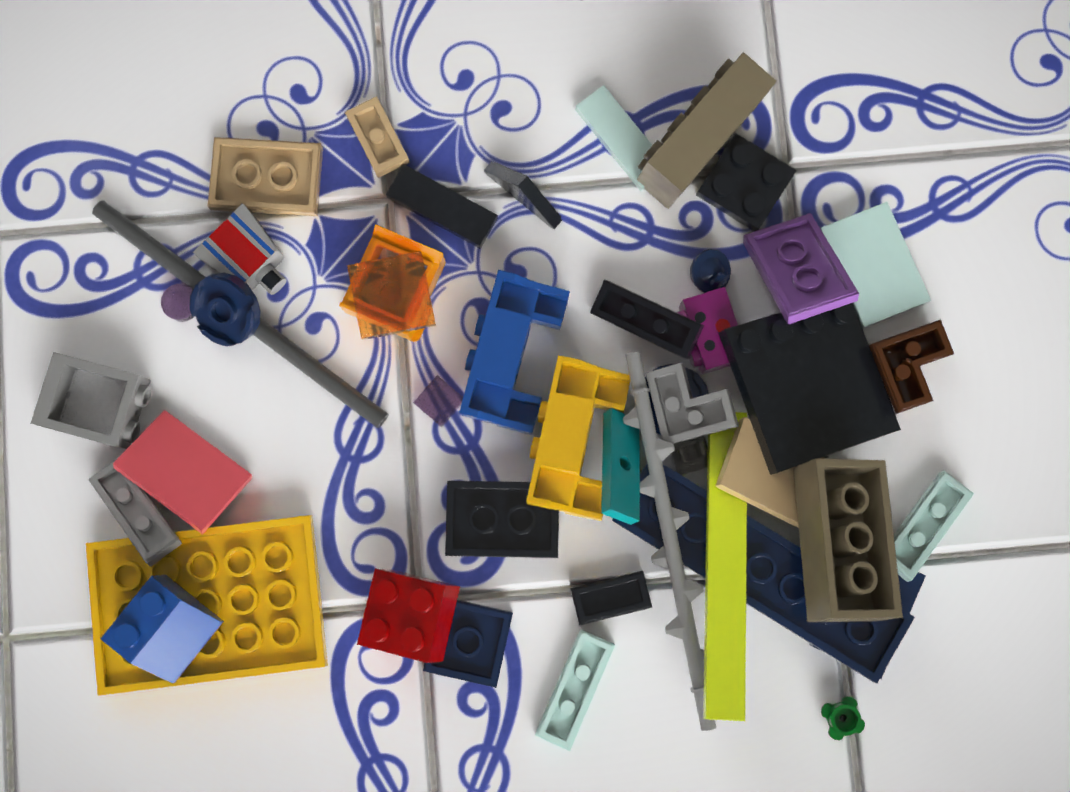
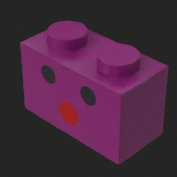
[677,287,738,375]

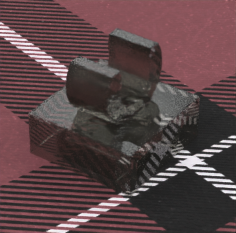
[670,436,708,475]

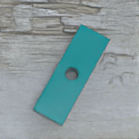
[601,408,640,525]

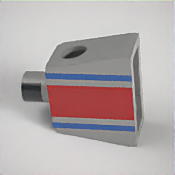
[193,203,287,295]

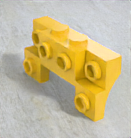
[526,355,630,521]

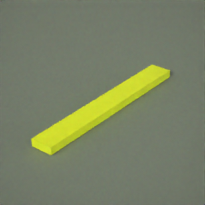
[703,412,747,721]

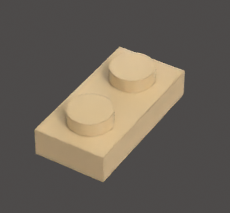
[345,96,410,178]

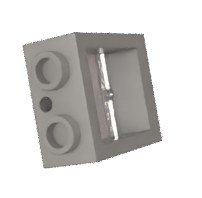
[30,352,151,449]

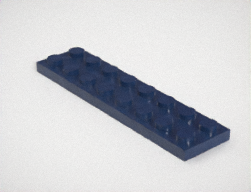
[612,464,915,684]

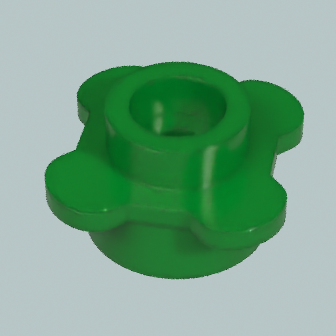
[821,696,865,740]

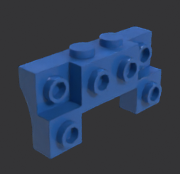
[459,269,570,435]

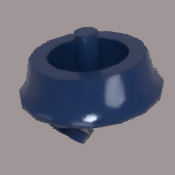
[690,249,731,293]

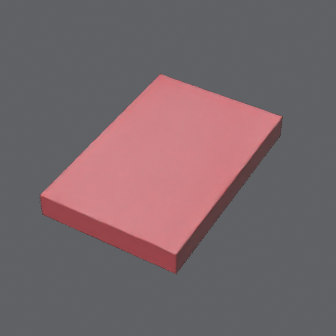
[113,410,252,535]

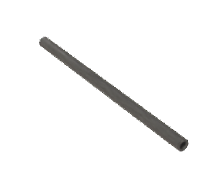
[92,200,389,428]

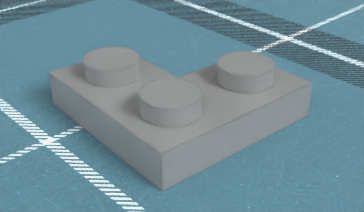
[645,363,739,444]

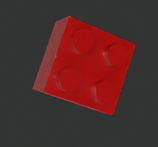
[357,568,460,663]

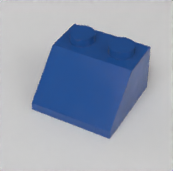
[101,575,224,683]

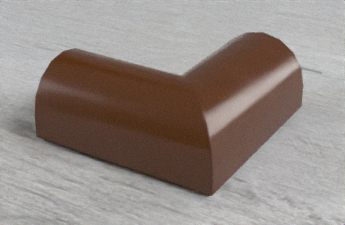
[869,319,954,414]

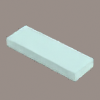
[575,85,652,192]
[894,470,974,582]
[535,629,615,751]

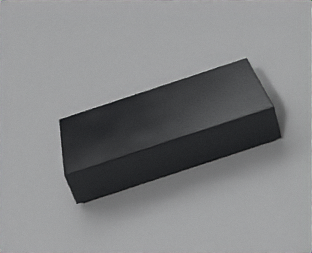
[570,570,652,626]

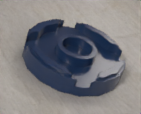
[190,272,261,346]

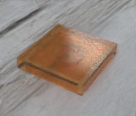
[347,251,436,340]

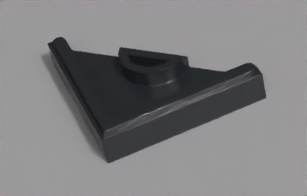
[483,162,562,229]

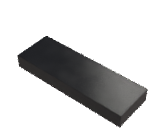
[386,164,498,249]
[590,279,704,359]

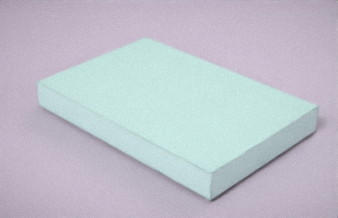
[820,202,931,328]

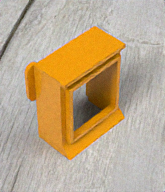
[339,224,446,342]

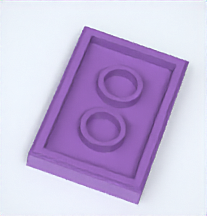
[743,213,859,324]

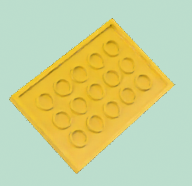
[86,515,328,696]

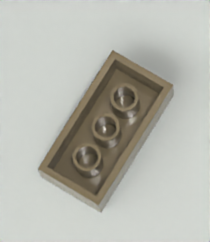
[637,52,777,209]
[793,458,903,622]

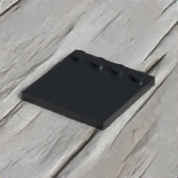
[719,303,901,475]

